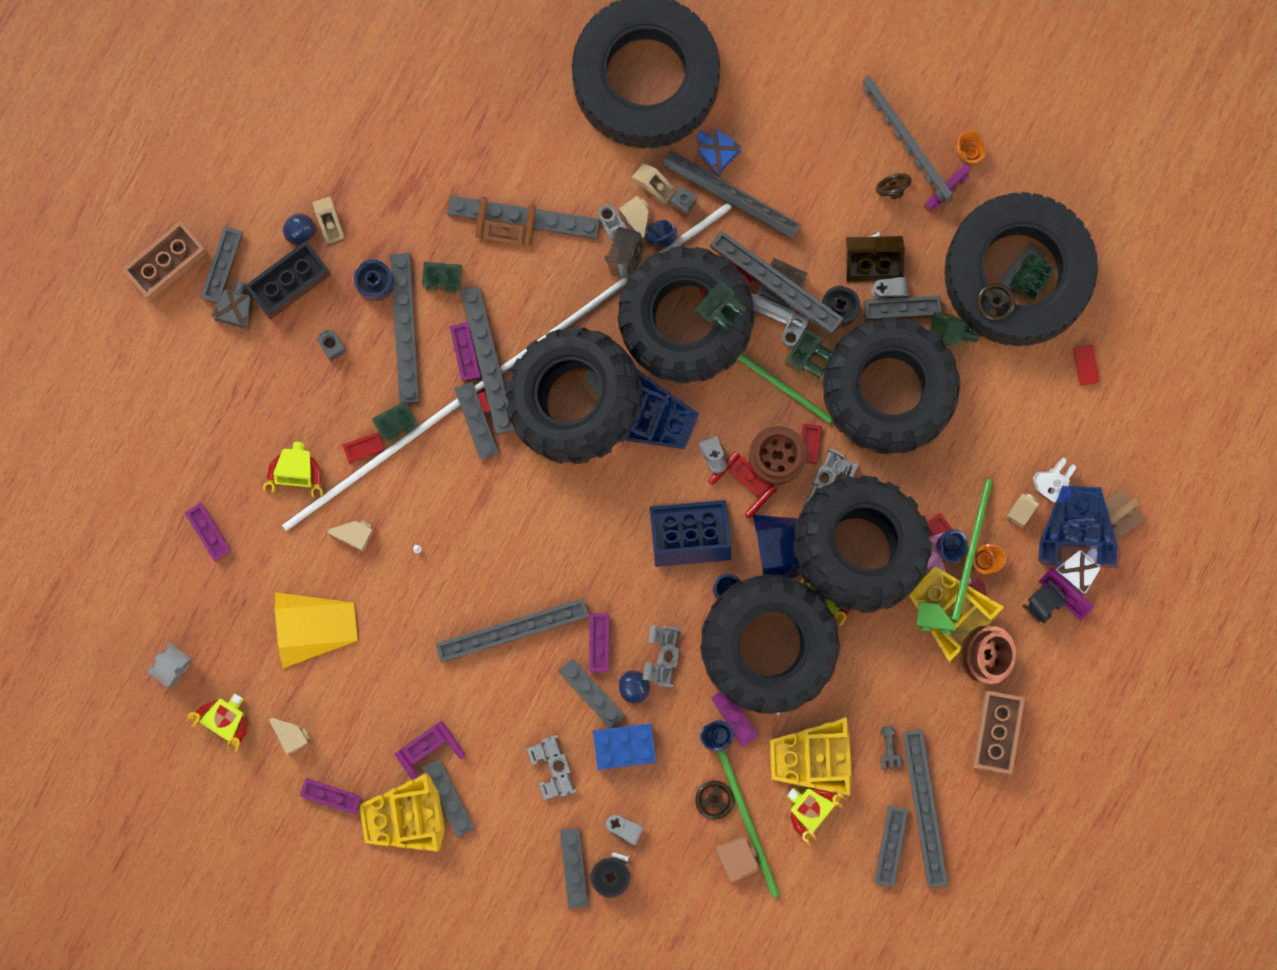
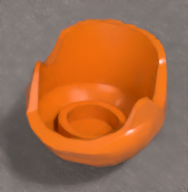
[955,130,987,163]
[973,544,1006,575]

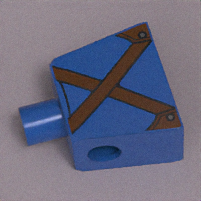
[695,130,742,176]

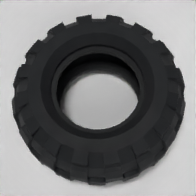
[617,246,755,384]
[822,317,961,455]
[505,327,642,465]
[793,475,932,613]
[700,574,840,714]

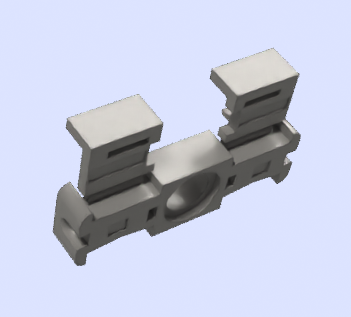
[804,449,858,503]
[643,626,682,687]
[526,735,576,800]

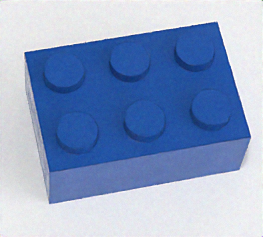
[593,723,656,771]

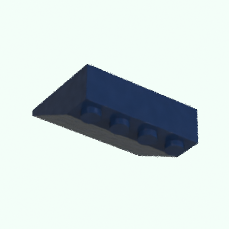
[649,500,732,567]

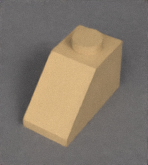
[632,163,677,206]
[619,196,649,243]
[312,197,345,244]
[328,520,374,552]
[269,718,310,755]

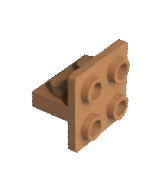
[1092,489,1145,542]

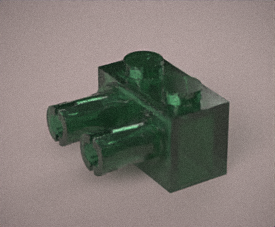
[1009,254,1055,300]
[422,262,463,293]
[693,279,746,332]
[930,311,979,347]
[785,328,832,380]
[372,401,418,442]

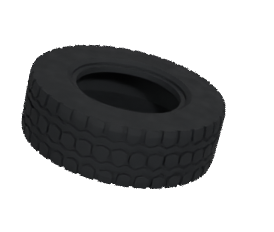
[572,0,720,149]
[944,192,1098,346]

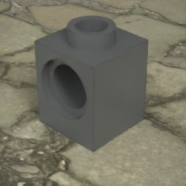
[670,186,697,217]
[317,330,346,362]

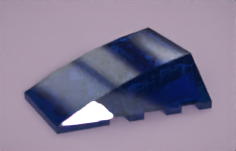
[624,368,699,450]
[753,515,801,578]

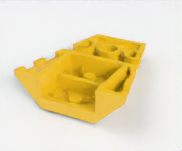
[909,566,1004,662]
[275,592,358,669]
[770,717,852,796]
[359,773,445,852]

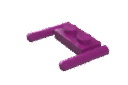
[394,721,465,780]

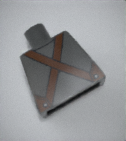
[211,282,253,330]

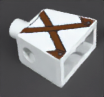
[1056,547,1101,595]

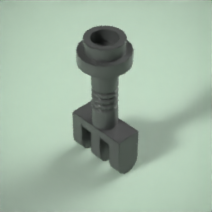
[880,726,902,770]

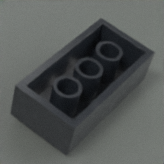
[245,241,331,320]

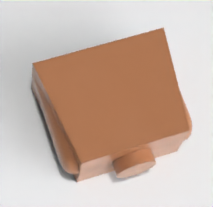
[715,836,758,883]

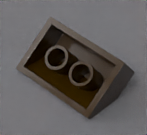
[845,236,905,282]

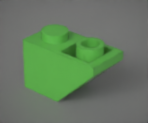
[916,602,957,635]

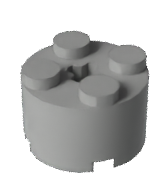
[147,642,192,689]

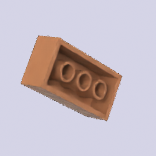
[122,221,208,302]
[971,690,1025,775]

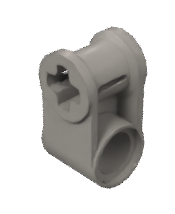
[599,205,629,243]
[871,277,909,300]
[699,436,727,473]
[606,815,644,846]

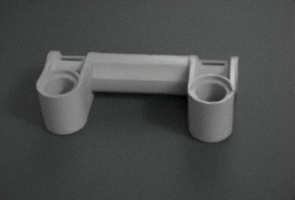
[751,294,810,348]

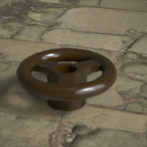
[875,173,912,199]
[977,283,1015,321]
[695,781,734,820]

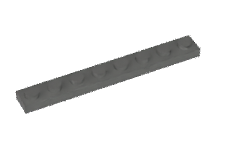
[862,76,953,204]
[662,150,801,238]
[447,195,600,239]
[710,231,844,335]
[391,253,419,404]
[461,286,515,435]
[436,599,589,663]
[902,730,948,888]

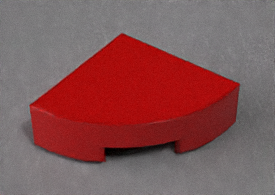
[477,391,490,412]
[970,577,986,596]

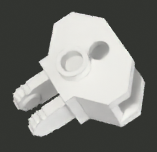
[1033,457,1076,503]

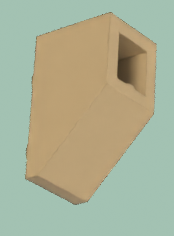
[1006,493,1039,528]

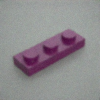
[924,164,971,212]
[449,322,481,382]
[185,503,231,562]
[1038,567,1095,621]
[589,614,609,672]
[711,692,758,747]
[300,778,362,815]

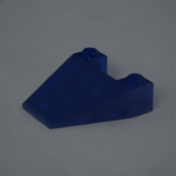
[1038,486,1120,568]

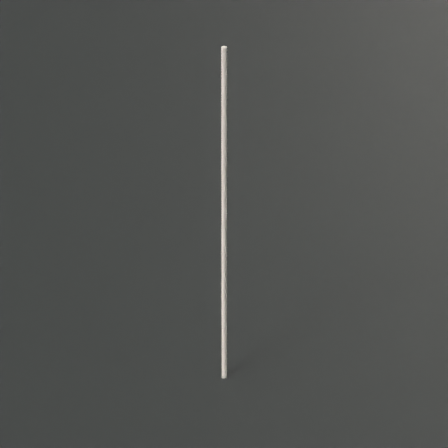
[282,202,732,531]

